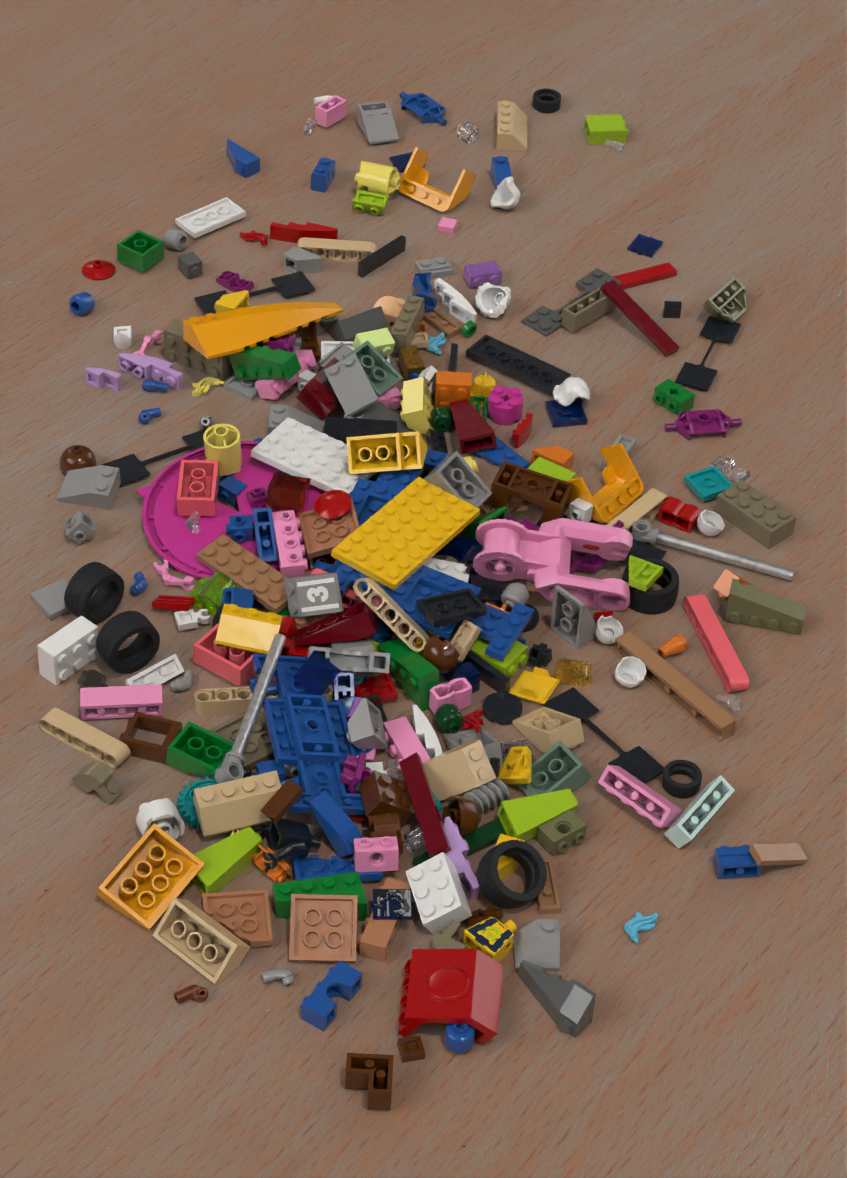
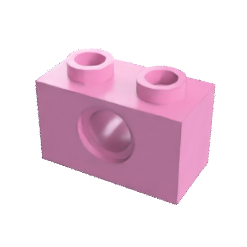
[354,836,399,872]

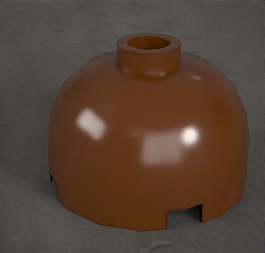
[60,445,97,476]
[422,634,462,674]
[442,796,481,837]

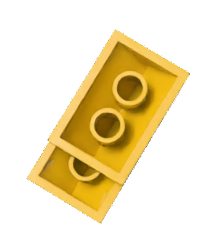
[346,431,427,474]

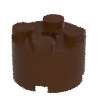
[368,812,404,854]

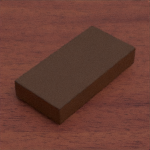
[260,779,305,823]

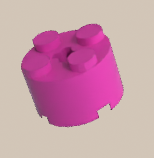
[487,386,524,426]

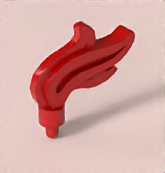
[240,230,268,246]
[461,710,484,733]

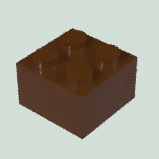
[360,770,415,828]

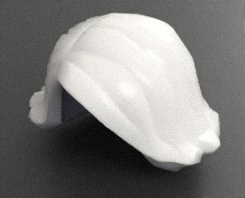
[490,176,521,210]
[475,282,511,319]
[552,377,590,406]

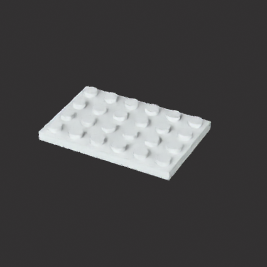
[251,417,375,496]

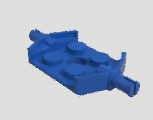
[400,92,447,126]

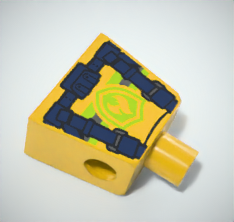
[463,917,517,962]

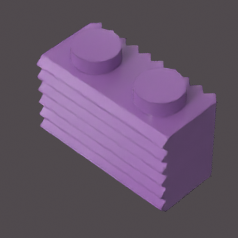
[464,260,502,288]

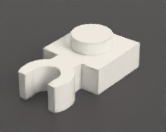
[174,609,210,631]

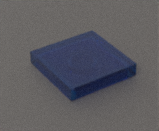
[545,398,587,428]

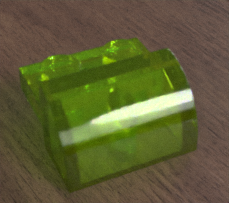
[187,572,237,614]

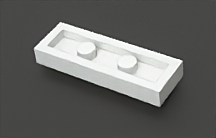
[124,654,184,686]

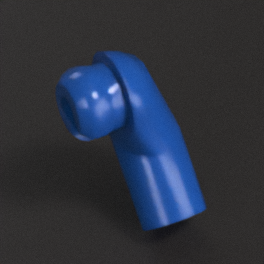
[142,379,168,392]
[249,678,279,695]

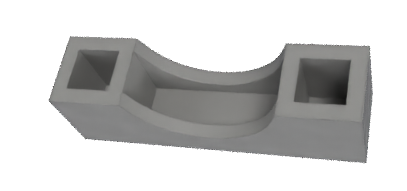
[306,646,390,675]

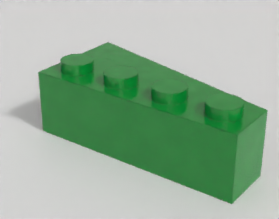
[228,346,301,380]
[377,637,440,712]
[273,871,368,921]

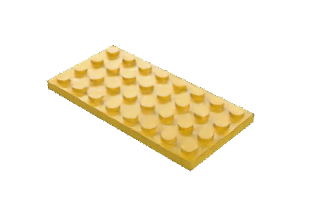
[331,477,481,591]

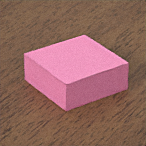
[437,217,458,234]

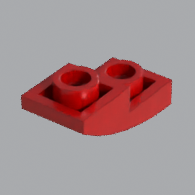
[512,413,533,448]

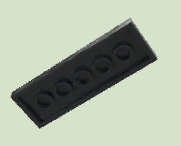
[466,335,571,396]

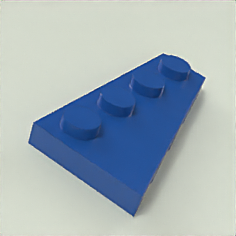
[473,436,531,468]
[292,855,383,882]

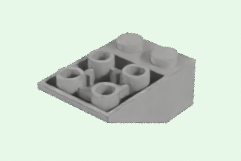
[357,101,399,145]

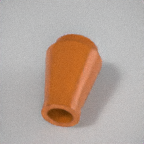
[658,634,688,659]

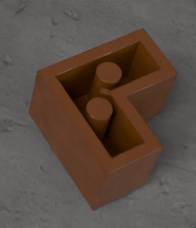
[345,1053,394,1110]

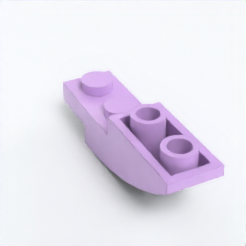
[118,353,183,391]
[443,816,480,900]

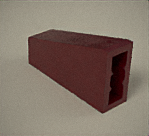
[449,399,497,454]

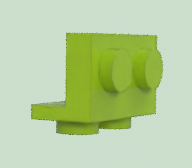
[352,190,389,215]

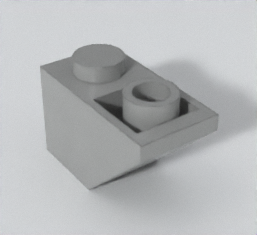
[283,246,322,273]

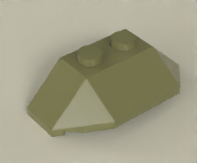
[703,276,747,323]

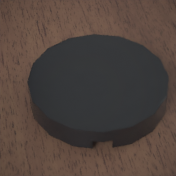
[482,692,523,725]

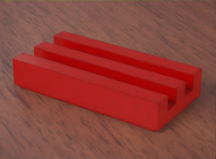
[152,595,196,611]

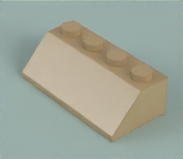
[496,101,527,151]
[193,770,286,837]
[152,898,250,984]

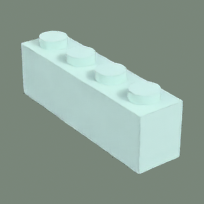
[664,775,735,849]

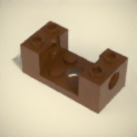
[488,461,573,523]

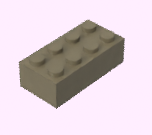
[164,319,234,381]
[715,480,796,549]

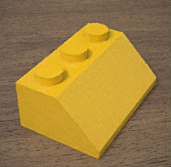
[215,604,282,654]

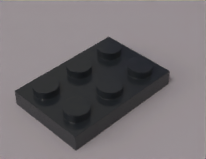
[416,588,487,627]

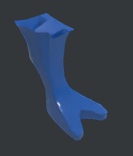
[411,272,437,312]

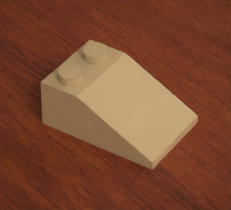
[512,707,584,753]
[423,739,496,801]

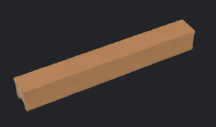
[613,630,737,742]

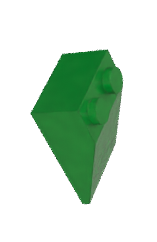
[166,721,234,776]

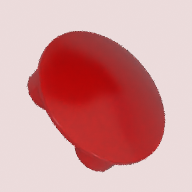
[314,490,352,522]

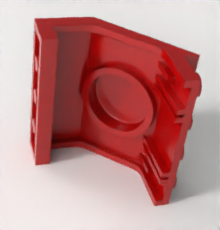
[398,949,503,1044]

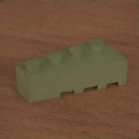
[725,578,806,635]

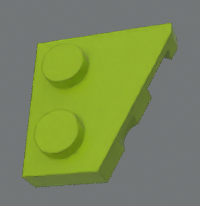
[628,555,663,592]

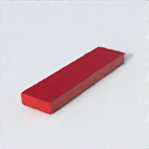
[613,262,677,289]

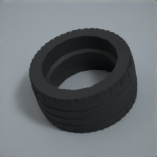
[622,558,679,615]
[64,562,125,624]
[96,610,160,674]
[477,840,547,909]

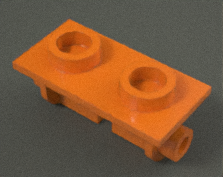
[252,844,294,884]

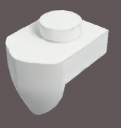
[113,326,132,350]

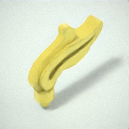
[192,377,225,397]

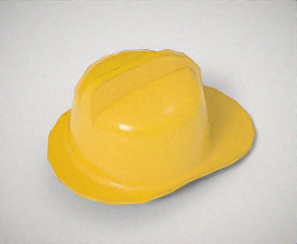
[470,371,496,407]

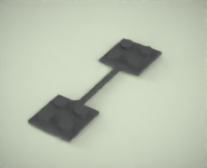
[521,268,622,337]

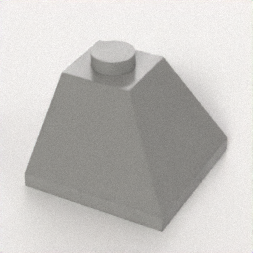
[347,698,388,749]
[513,919,560,971]

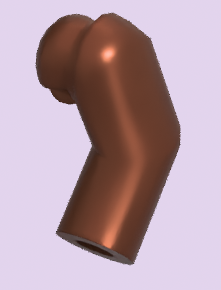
[174,985,208,1004]

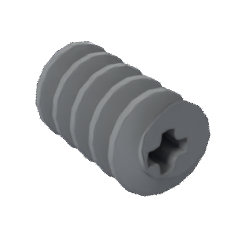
[463,778,510,815]

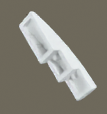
[434,278,477,323]
[412,705,442,758]

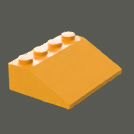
[96,823,205,930]

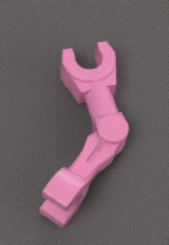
[133,329,164,355]
[154,559,195,592]

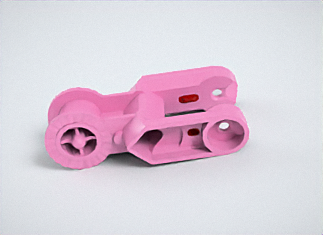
[473,518,633,611]

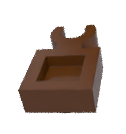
[463,905,503,927]

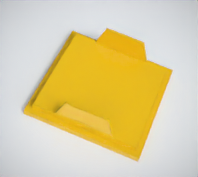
[508,667,560,704]

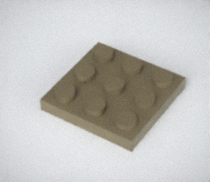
[209,707,295,769]

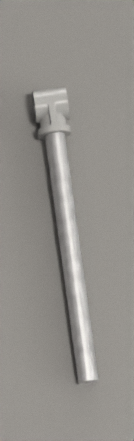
[631,519,795,581]
[215,634,286,783]

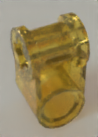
[553,658,592,687]

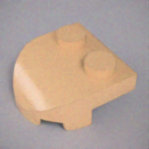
[373,296,405,326]

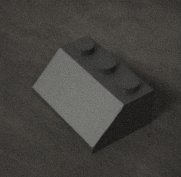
[325,306,388,342]

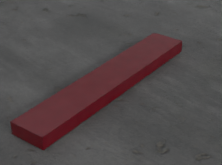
[600,280,679,357]
[399,752,452,858]

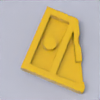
[498,746,532,784]

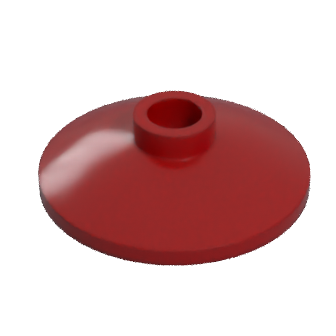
[82,260,115,281]

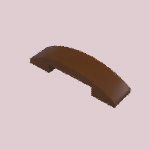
[299,321,320,358]

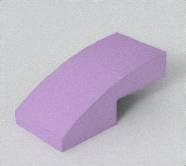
[85,367,122,392]

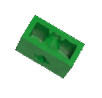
[653,379,695,416]

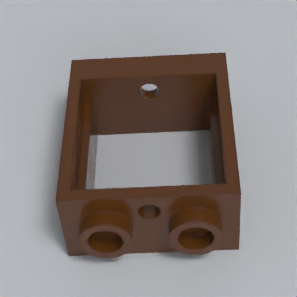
[119,712,182,765]

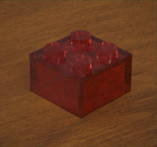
[266,473,311,514]

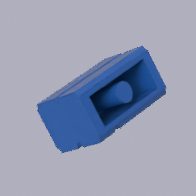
[311,158,335,193]
[713,845,762,879]

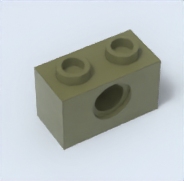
[537,810,587,857]

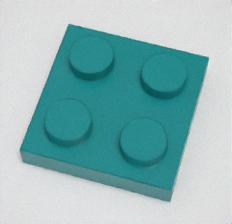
[683,466,733,502]

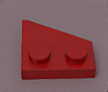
[354,673,398,703]

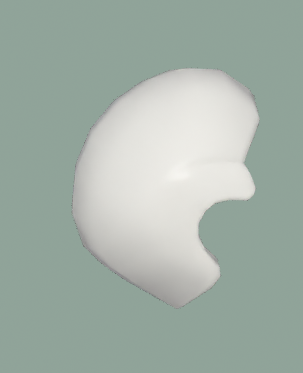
[697,509,725,536]
[594,615,623,644]
[614,656,647,688]

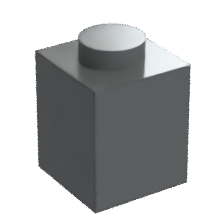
[178,251,203,280]

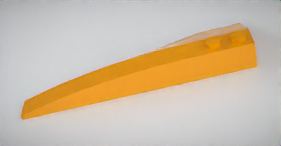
[183,302,344,359]

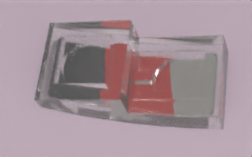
[709,456,750,483]

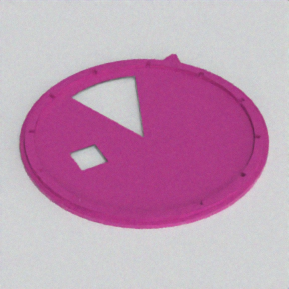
[137,441,326,584]

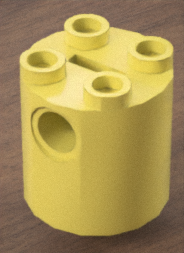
[355,161,401,198]
[203,423,242,477]

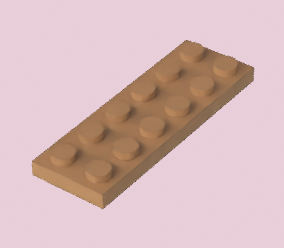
[196,534,288,614]

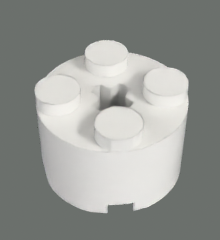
[136,798,185,840]

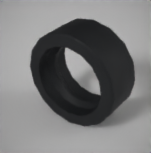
[532,88,561,113]
[662,760,702,798]

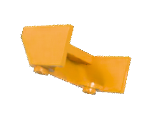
[399,147,477,213]
[566,443,644,524]

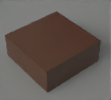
[397,1035,425,1063]

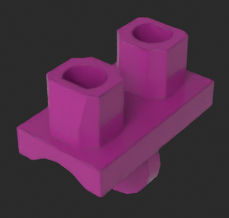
[339,753,373,793]

